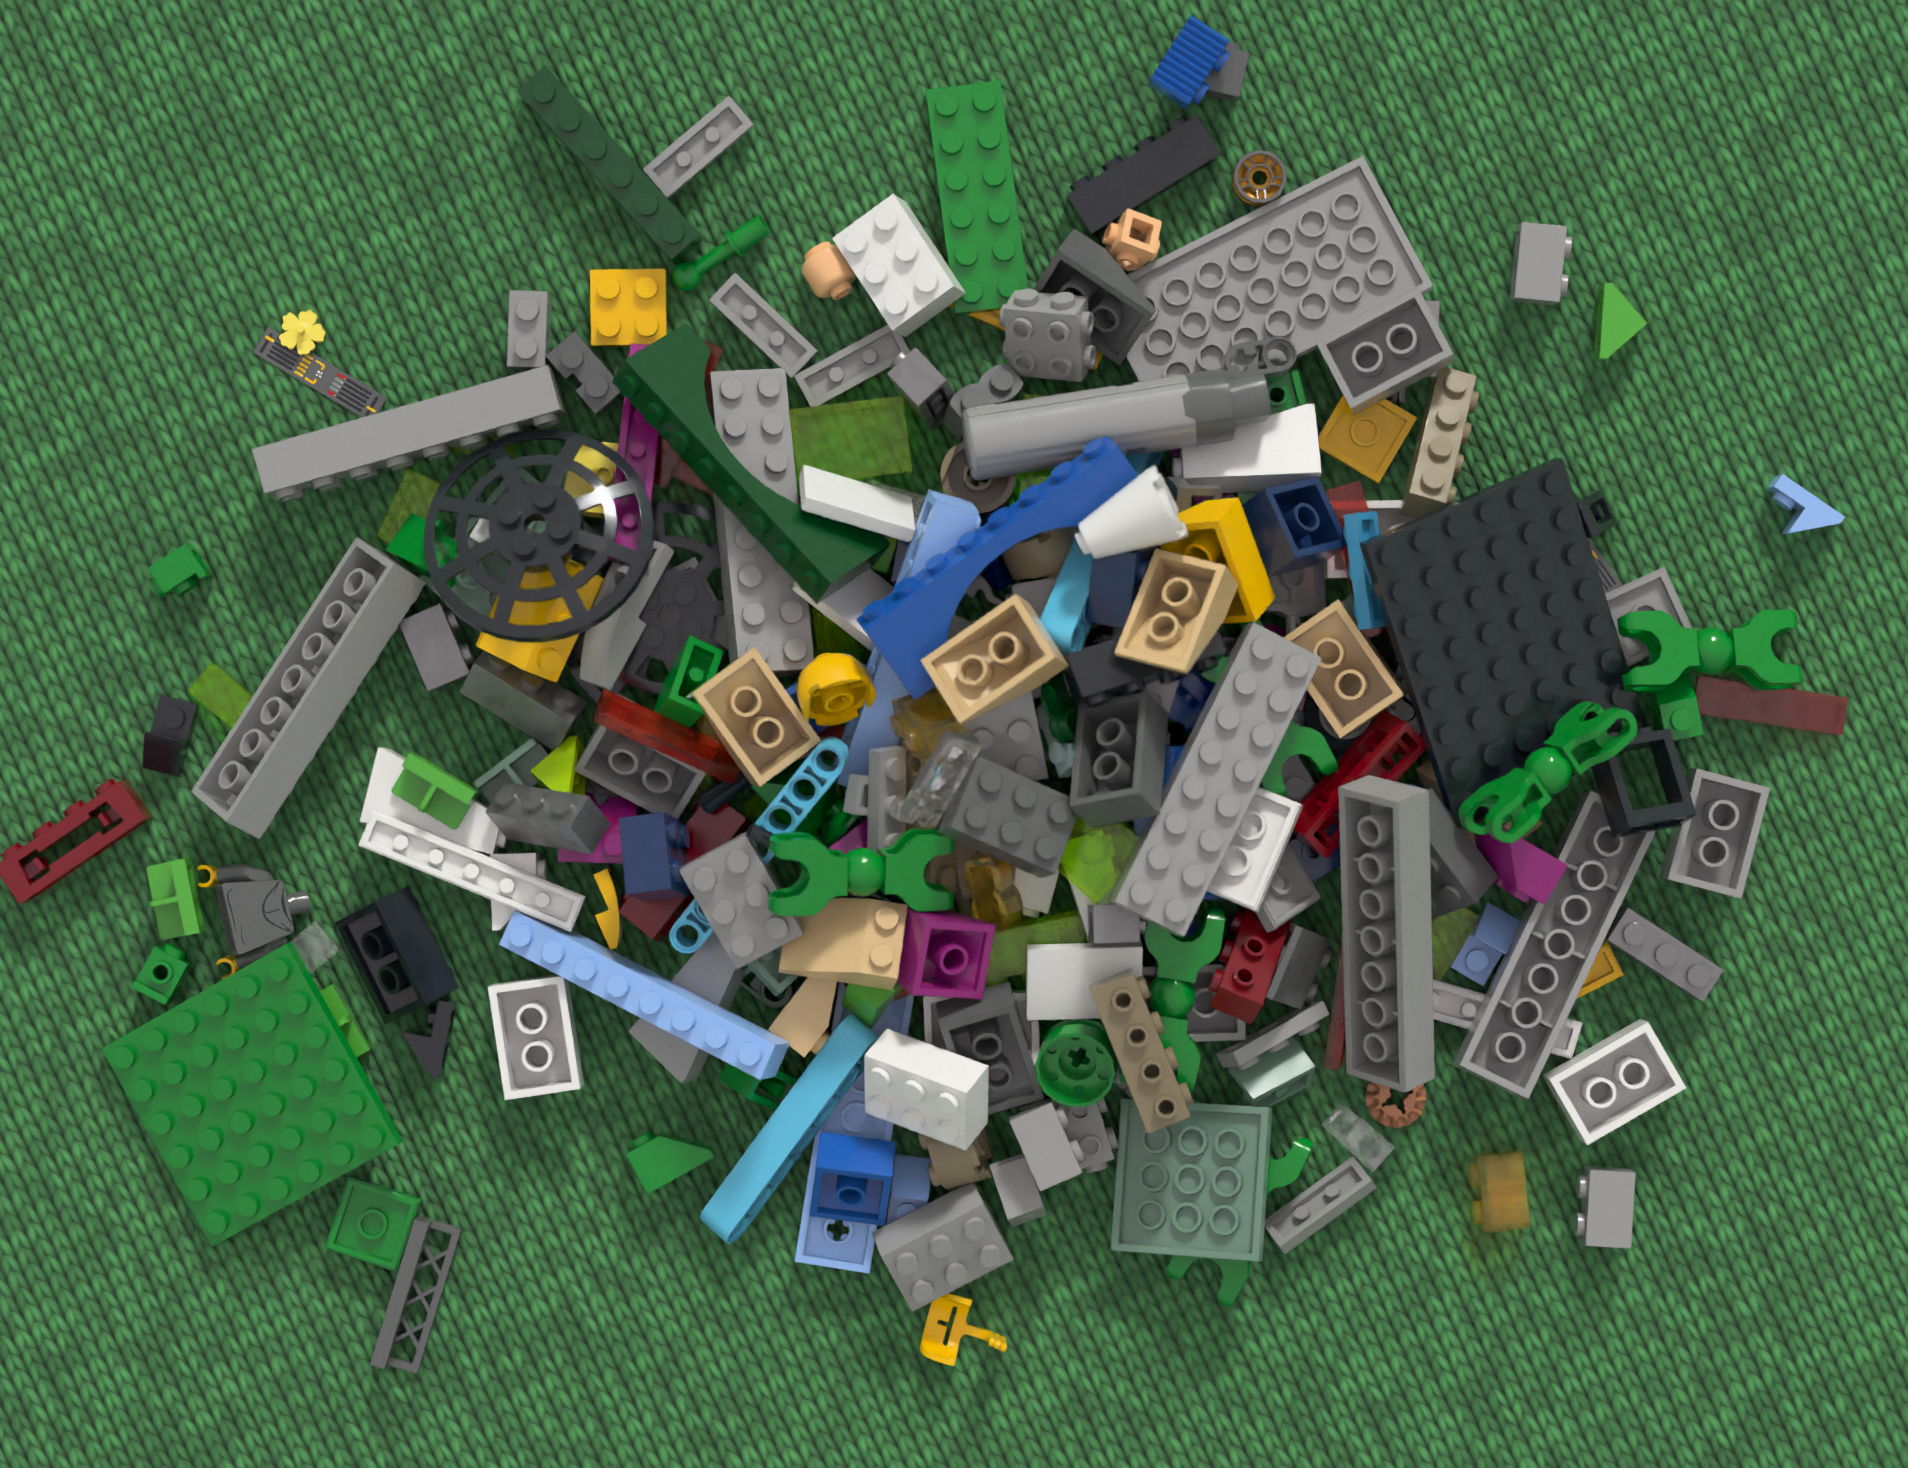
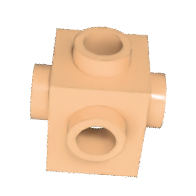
[1102,208,1162,271]

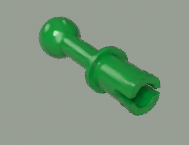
[672,214,771,291]

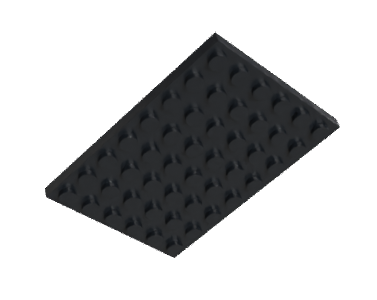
[1359,458,1646,829]

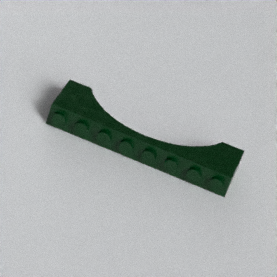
[612,323,891,604]

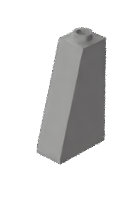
[628,931,747,1083]

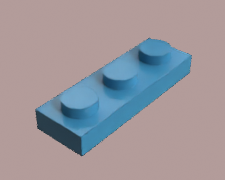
[1343,511,1386,630]

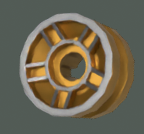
[1232,150,1287,207]

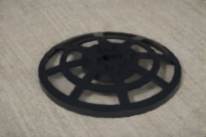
[423,429,655,643]
[566,502,730,727]

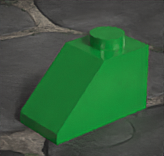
[386,513,456,589]
[652,635,724,732]
[1649,674,1704,741]
[719,1063,799,1111]
[626,1131,716,1194]

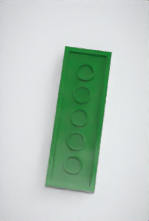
[925,80,1028,316]

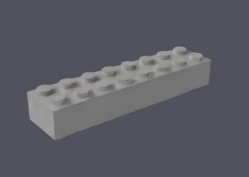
[252,365,567,502]
[704,368,814,678]
[191,537,426,839]
[1108,622,1322,937]
[1338,775,1435,1093]
[1452,790,1656,1099]

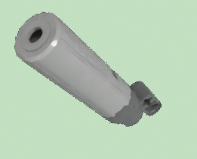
[961,337,1297,481]

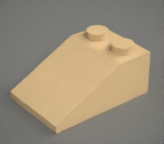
[1114,549,1238,674]
[921,594,1069,725]
[1283,599,1408,738]
[692,647,821,787]
[778,898,908,990]
[768,977,838,1058]

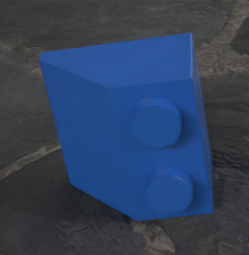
[809,1132,896,1226]

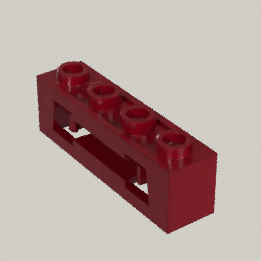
[1292,710,1426,859]
[0,778,153,904]

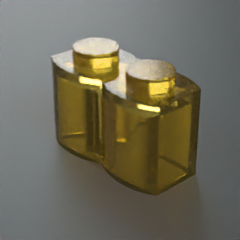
[964,851,1023,933]
[1468,1150,1530,1232]

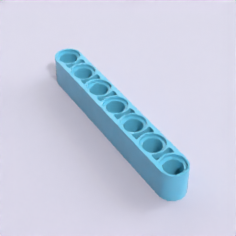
[1040,451,1163,655]
[669,737,849,954]
[700,1014,879,1244]

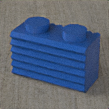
[1148,16,1231,110]

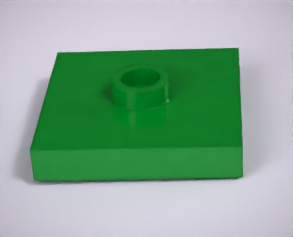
[325,1175,422,1272]

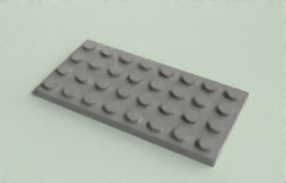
[1126,156,1433,381]

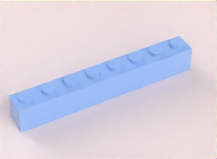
[832,490,981,787]
[499,910,791,1080]

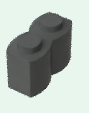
[942,363,1024,442]

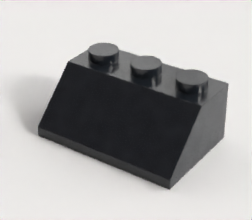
[335,886,459,1024]

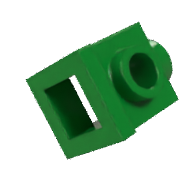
[1266,370,1307,415]
[148,543,213,598]
[131,943,193,1005]

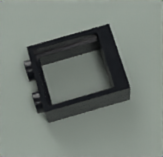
[1591,727,1696,838]

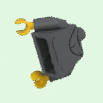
[197,863,310,979]

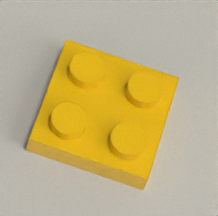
[590,269,667,347]
[1318,394,1417,484]

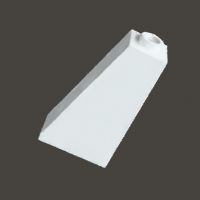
[1172,403,1322,493]
[360,747,507,854]

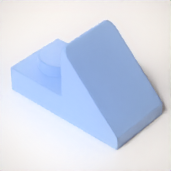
[1766,474,1845,535]
[1449,902,1520,986]
[886,1154,932,1225]

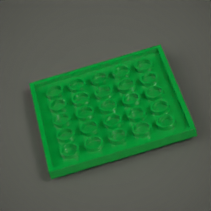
[101,941,403,1247]

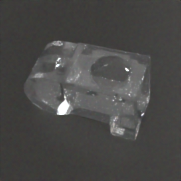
[1321,1102,1395,1173]

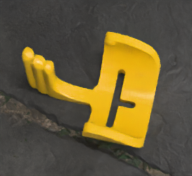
[920,1293,1007,1366]

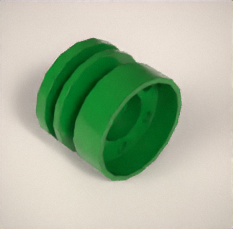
[1035,1019,1119,1107]

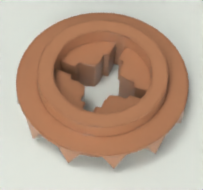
[1366,1082,1427,1128]

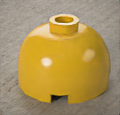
[796,653,877,726]

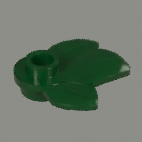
[1041,671,1078,745]

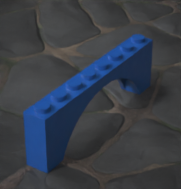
[856,435,1138,701]

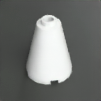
[1075,465,1189,559]

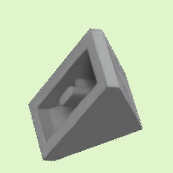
[989,1153,1047,1227]

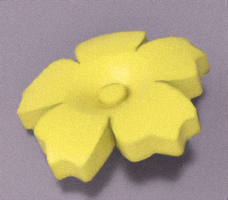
[279,310,326,356]

